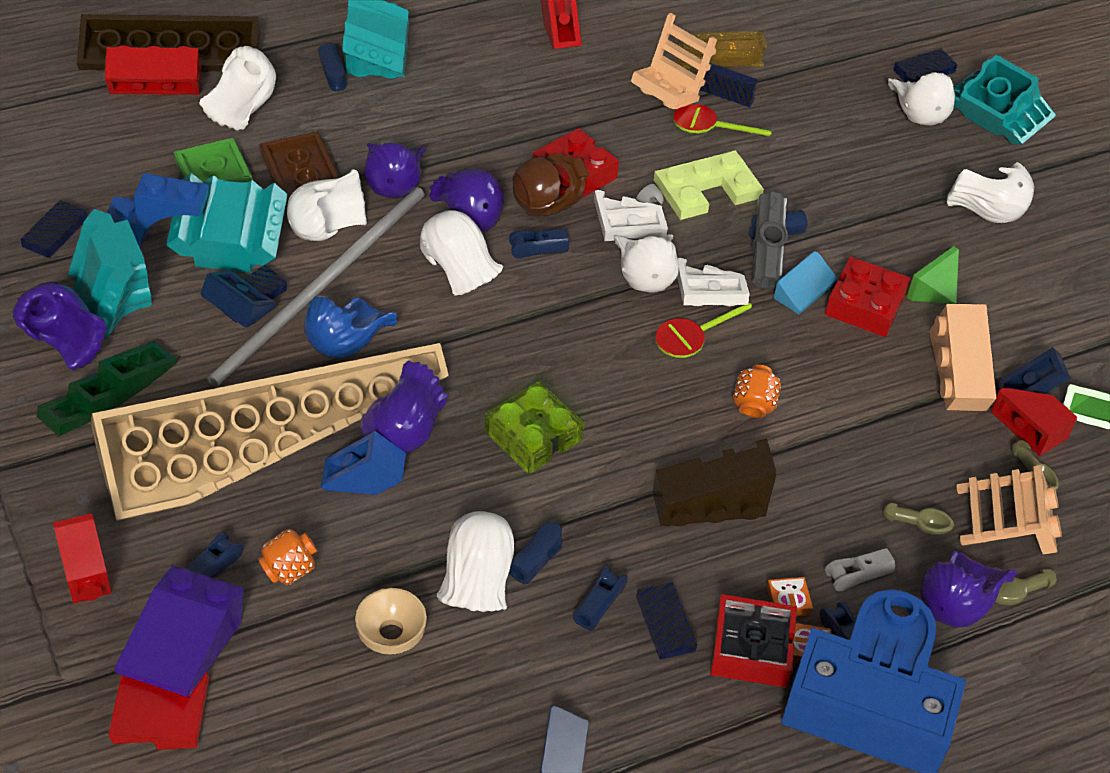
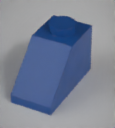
[320,431,406,495]

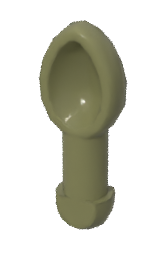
[1012,440,1059,491]
[883,503,954,535]
[995,569,1057,606]

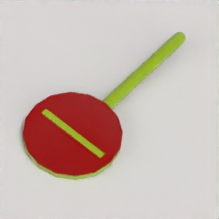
[673,104,772,136]
[656,303,752,358]

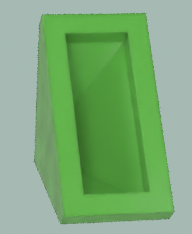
[907,246,959,304]
[1063,384,1110,429]

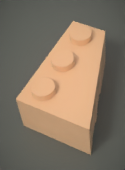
[929,304,996,411]

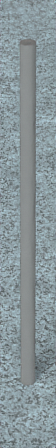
[207,187,425,387]

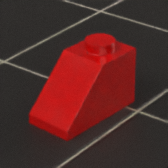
[541,0,582,49]
[991,388,1078,457]
[53,513,111,603]

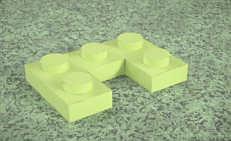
[654,150,764,220]

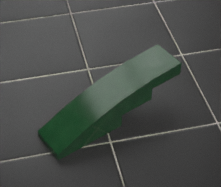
[37,341,176,436]

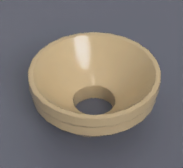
[355,588,427,654]

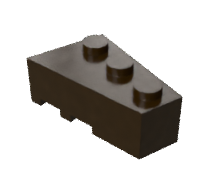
[652,438,777,526]

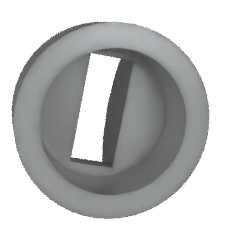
[636,184,663,205]

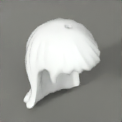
[199,46,276,131]
[888,72,955,126]
[947,162,1034,223]
[286,169,367,241]
[420,210,503,296]
[614,234,679,293]
[437,511,514,612]

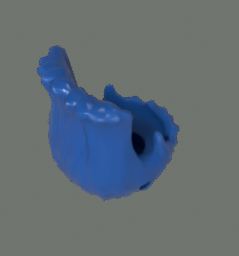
[304,295,397,358]

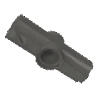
[751,192,788,290]

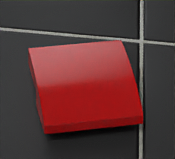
[108,673,209,750]

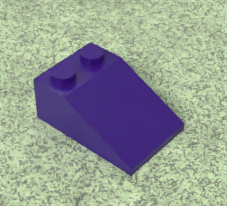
[115,565,244,697]

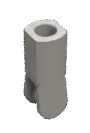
[825,548,895,592]

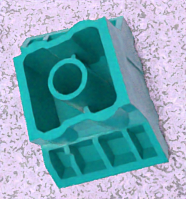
[343,0,409,79]
[953,54,1056,145]
[166,173,288,273]
[68,209,152,338]

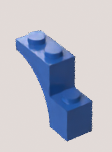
[107,173,209,249]

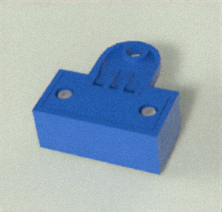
[781,589,966,773]

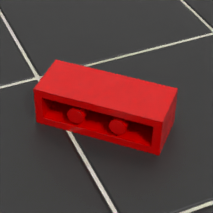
[105,45,201,95]

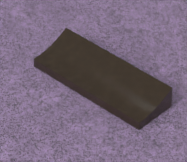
[77,14,260,72]

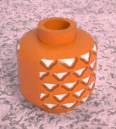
[733,365,781,418]
[258,529,318,585]

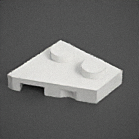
[594,190,668,241]
[677,258,750,306]

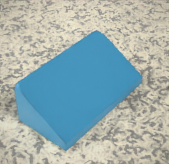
[774,251,838,315]

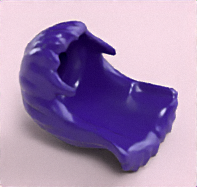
[364,142,425,199]
[429,168,504,232]
[12,281,108,370]
[360,361,448,455]
[920,550,1017,628]

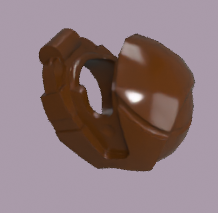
[512,154,589,217]

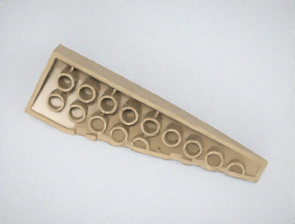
[91,343,449,521]

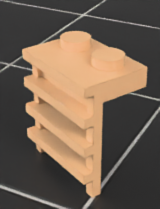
[631,13,717,109]
[956,465,1062,554]

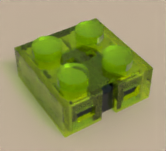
[484,381,584,474]

